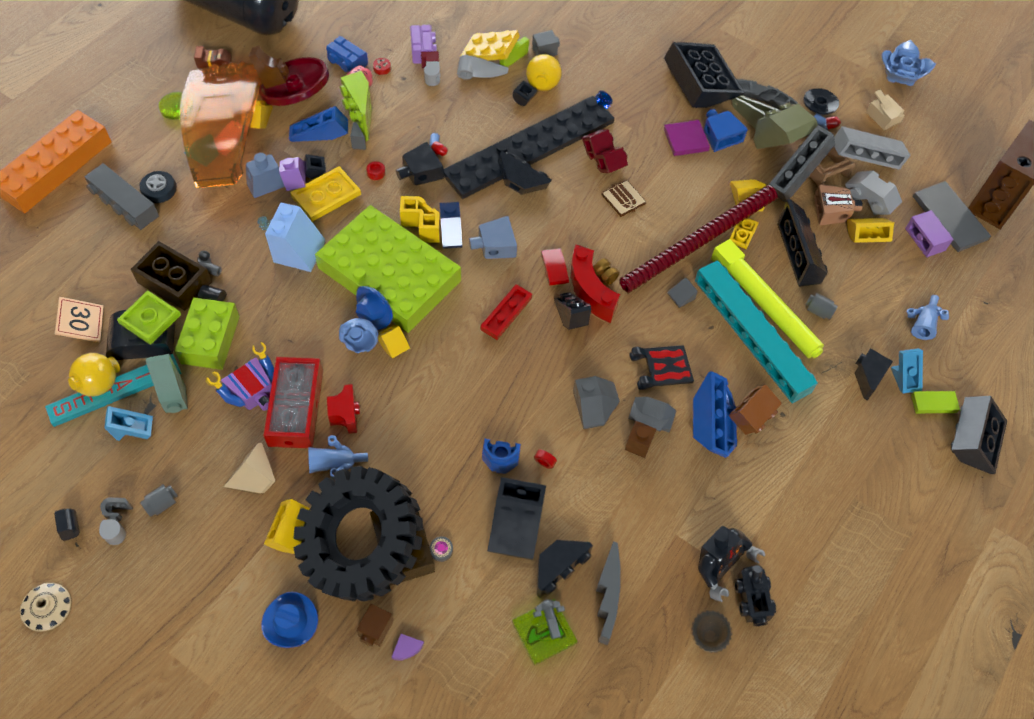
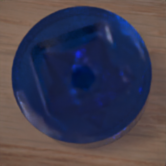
[595,91,613,109]

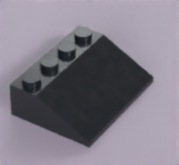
[664,42,745,108]

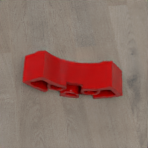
[570,244,620,323]

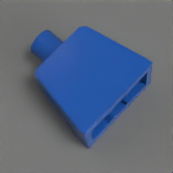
[704,109,748,152]

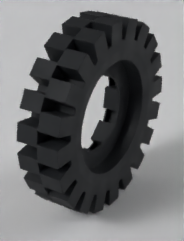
[293,466,423,602]

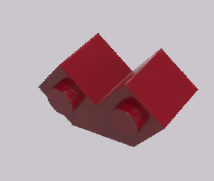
[582,129,628,173]

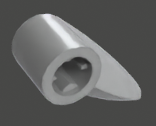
[457,55,509,80]

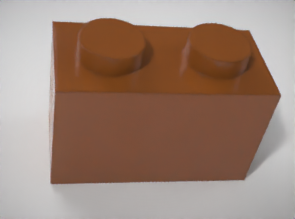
[729,384,782,435]

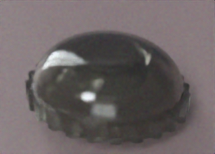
[691,610,732,653]

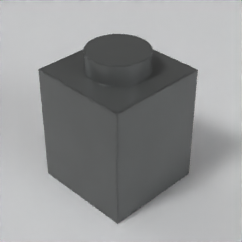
[532,30,560,56]

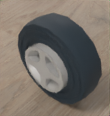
[140,171,176,203]

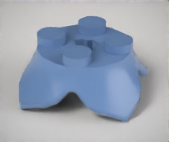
[882,40,936,86]

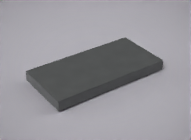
[913,181,991,252]

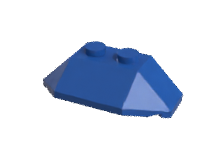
[693,371,737,458]

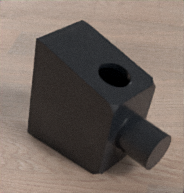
[396,142,444,186]

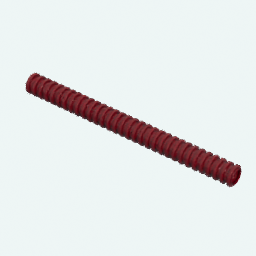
[619,185,777,293]

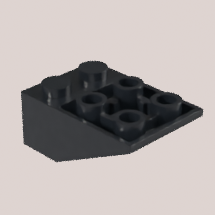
[487,477,547,560]

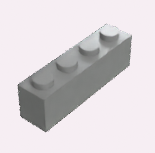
[834,126,911,170]

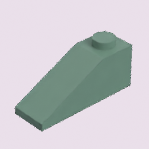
[146,354,188,413]

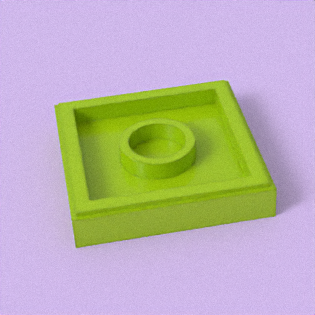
[117,290,181,345]

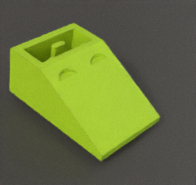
[340,71,372,141]

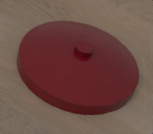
[258,57,329,106]

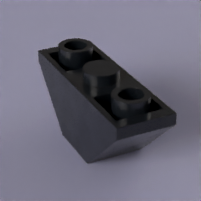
[498,151,552,195]
[554,292,591,330]
[537,540,593,598]

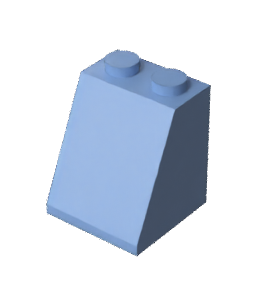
[265,202,325,272]

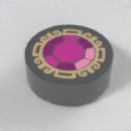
[430,537,453,562]

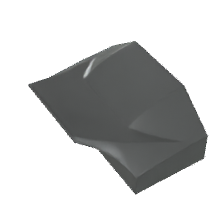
[628,397,676,433]

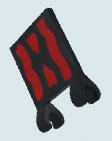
[629,345,694,390]

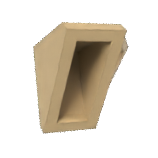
[224,443,275,493]

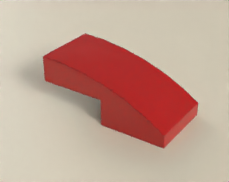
[541,248,569,286]

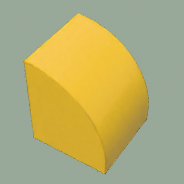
[378,325,410,358]

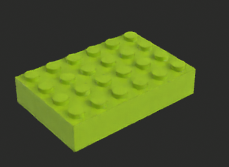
[315,205,461,333]

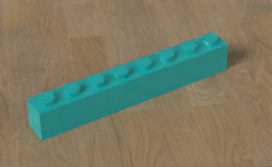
[695,260,818,404]

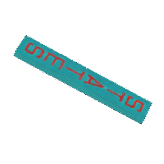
[45,354,182,427]

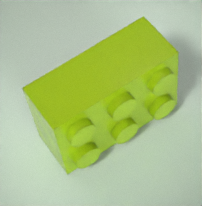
[175,298,240,370]

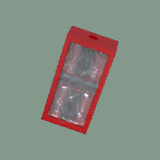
[263,357,323,448]

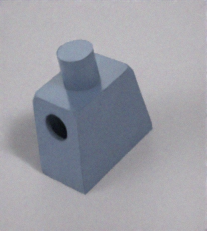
[246,153,285,198]
[469,216,517,259]

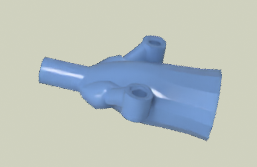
[907,295,949,340]
[308,435,368,479]

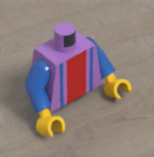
[206,342,274,411]

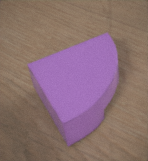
[392,634,424,660]

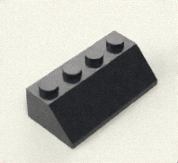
[777,199,828,287]

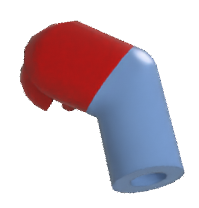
[814,114,841,130]
[429,133,448,156]

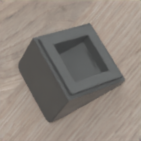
[350,122,366,150]
[667,278,698,308]

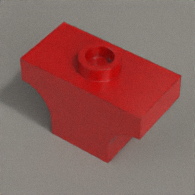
[327,384,360,434]

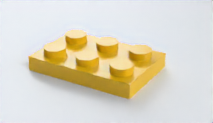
[461,30,520,61]
[290,166,361,222]

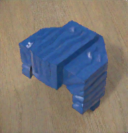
[482,439,521,474]

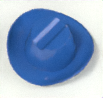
[356,286,393,330]
[261,592,318,648]

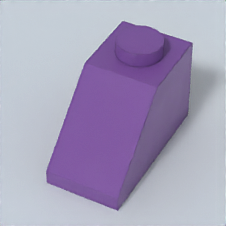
[279,157,306,191]

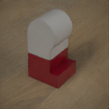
[421,51,440,86]

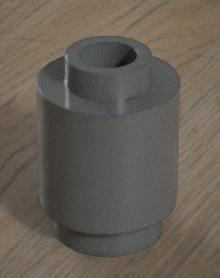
[805,293,838,320]
[140,484,178,517]

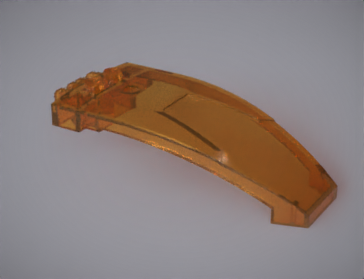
[180,61,263,188]

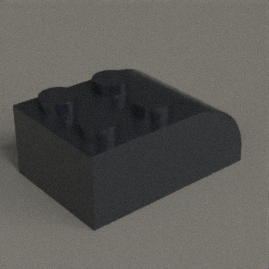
[106,310,175,360]

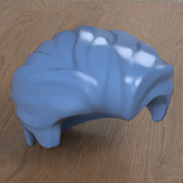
[339,318,378,353]

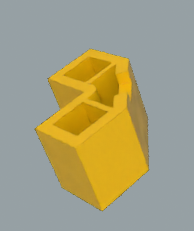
[400,196,440,243]

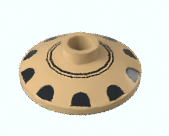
[20,583,72,632]

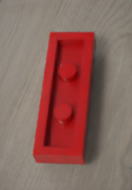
[480,284,533,340]

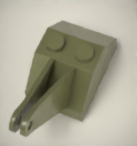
[732,95,818,149]

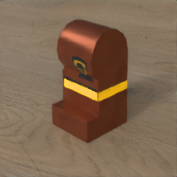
[194,46,231,71]

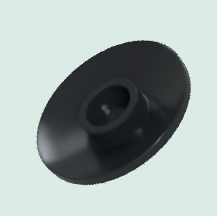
[803,88,839,115]

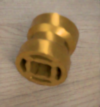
[593,258,620,286]

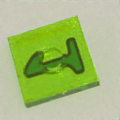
[512,599,578,666]

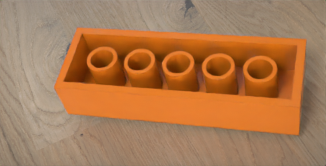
[0,110,111,214]

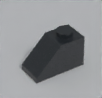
[855,348,893,401]

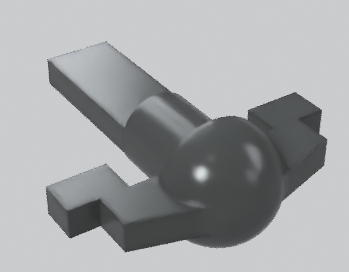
[533,599,565,639]

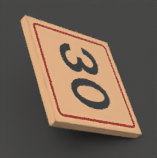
[55,297,104,342]

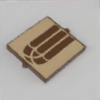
[601,180,646,217]

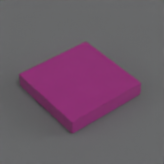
[664,120,710,156]

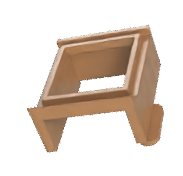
[797,144,856,186]

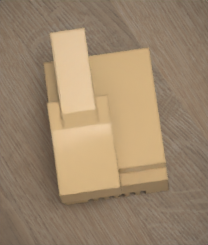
[866,90,905,130]

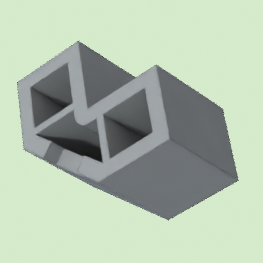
[845,171,902,215]

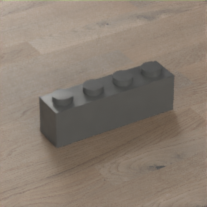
[769,125,835,202]
[84,163,159,230]

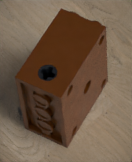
[968,120,1034,230]

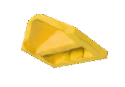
[730,179,767,212]

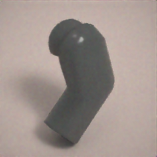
[197,251,222,276]

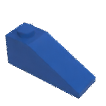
[289,106,348,142]

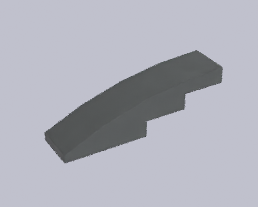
[596,541,621,645]

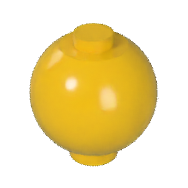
[526,54,562,91]
[68,353,120,396]

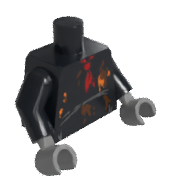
[698,526,765,602]

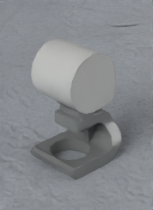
[99,497,133,545]

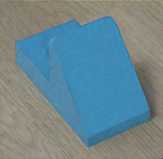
[891,348,923,394]
[104,406,153,441]

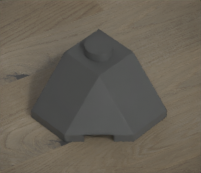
[573,376,620,429]

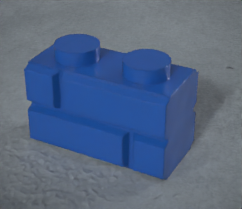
[326,36,368,72]

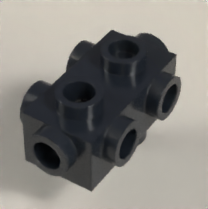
[734,565,776,627]

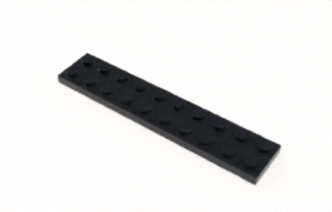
[443,96,615,200]

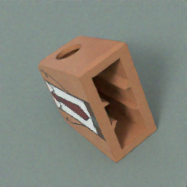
[814,185,863,225]

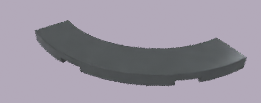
[737,79,810,136]

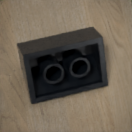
[951,396,1007,474]

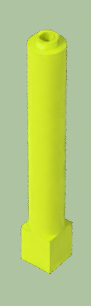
[711,239,824,359]

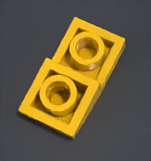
[730,218,759,249]

